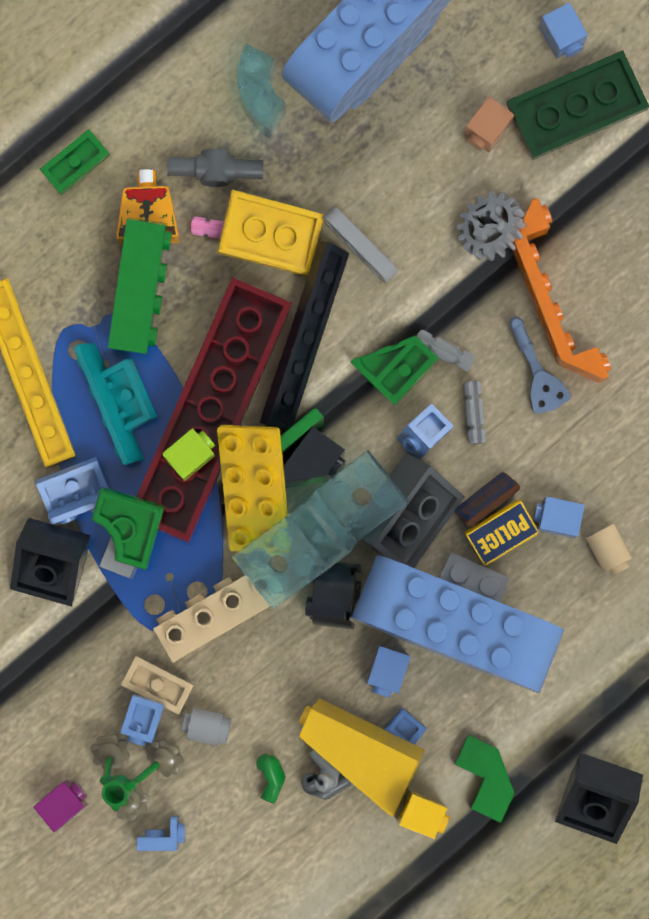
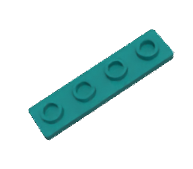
[74,343,157,465]

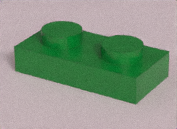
[40,129,110,196]

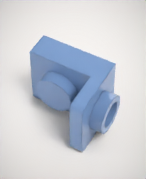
[397,404,454,460]
[120,694,165,746]
[137,816,185,851]

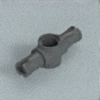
[167,149,263,187]

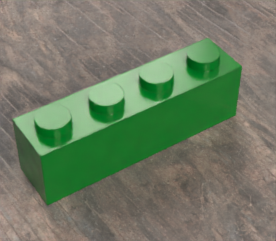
[108,217,172,354]

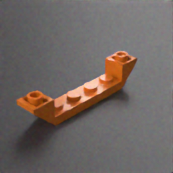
[512,198,611,383]

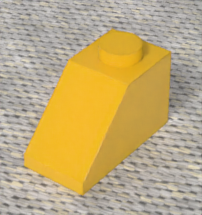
[397,790,450,839]

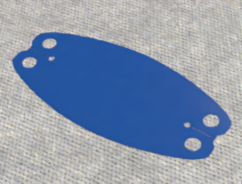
[52,313,223,631]

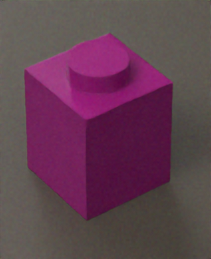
[33,780,88,832]

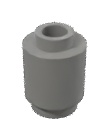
[182,708,231,746]

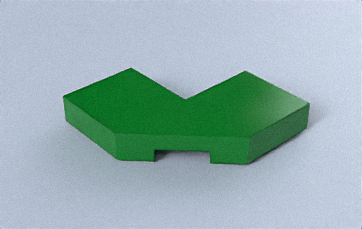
[455,735,514,823]

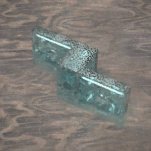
[232,450,409,609]

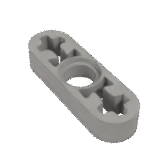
[322,206,398,283]

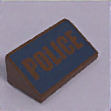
[454,472,520,529]

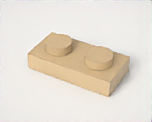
[121,656,195,715]

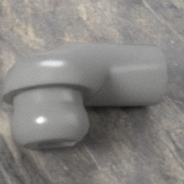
[310,750,340,793]

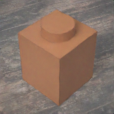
[464,96,515,153]

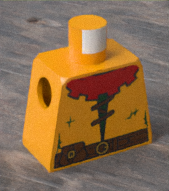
[117,169,180,245]

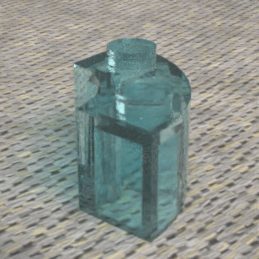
[237,43,286,139]

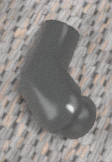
[301,773,352,800]

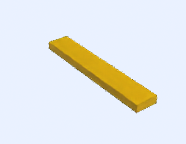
[0,278,77,468]

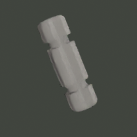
[417,330,475,371]
[463,381,486,444]

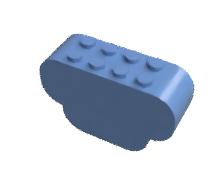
[282,0,451,123]
[351,555,564,693]

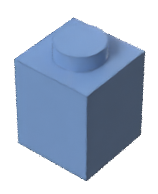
[539,2,588,59]
[533,496,585,539]
[367,646,411,698]

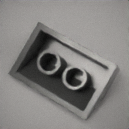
[350,453,465,568]

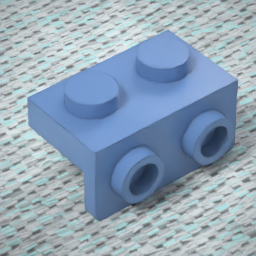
[36,457,110,524]

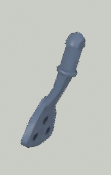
[509,316,571,414]

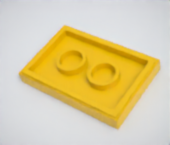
[216,190,324,277]

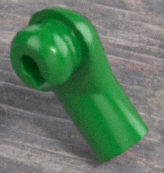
[256,754,286,804]

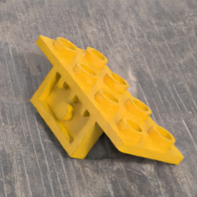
[217,425,291,555]

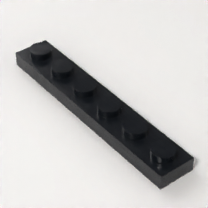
[260,241,350,433]

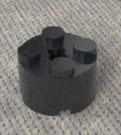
[305,560,362,629]

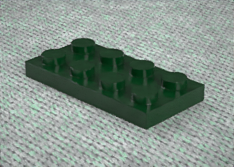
[506,50,649,161]

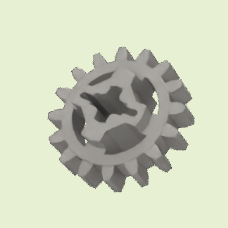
[457,191,526,261]

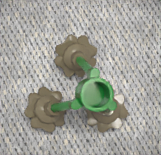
[90,734,184,821]

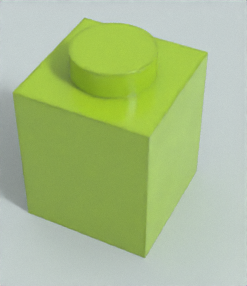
[162,428,215,482]

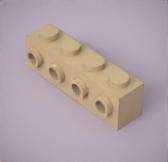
[153,560,287,663]

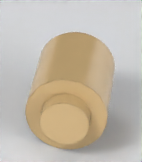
[585,524,632,576]

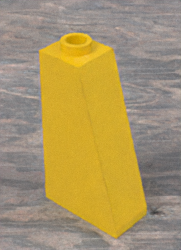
[299,698,425,817]

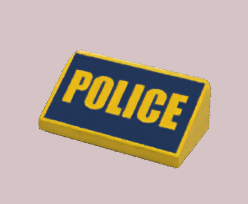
[464,499,539,566]

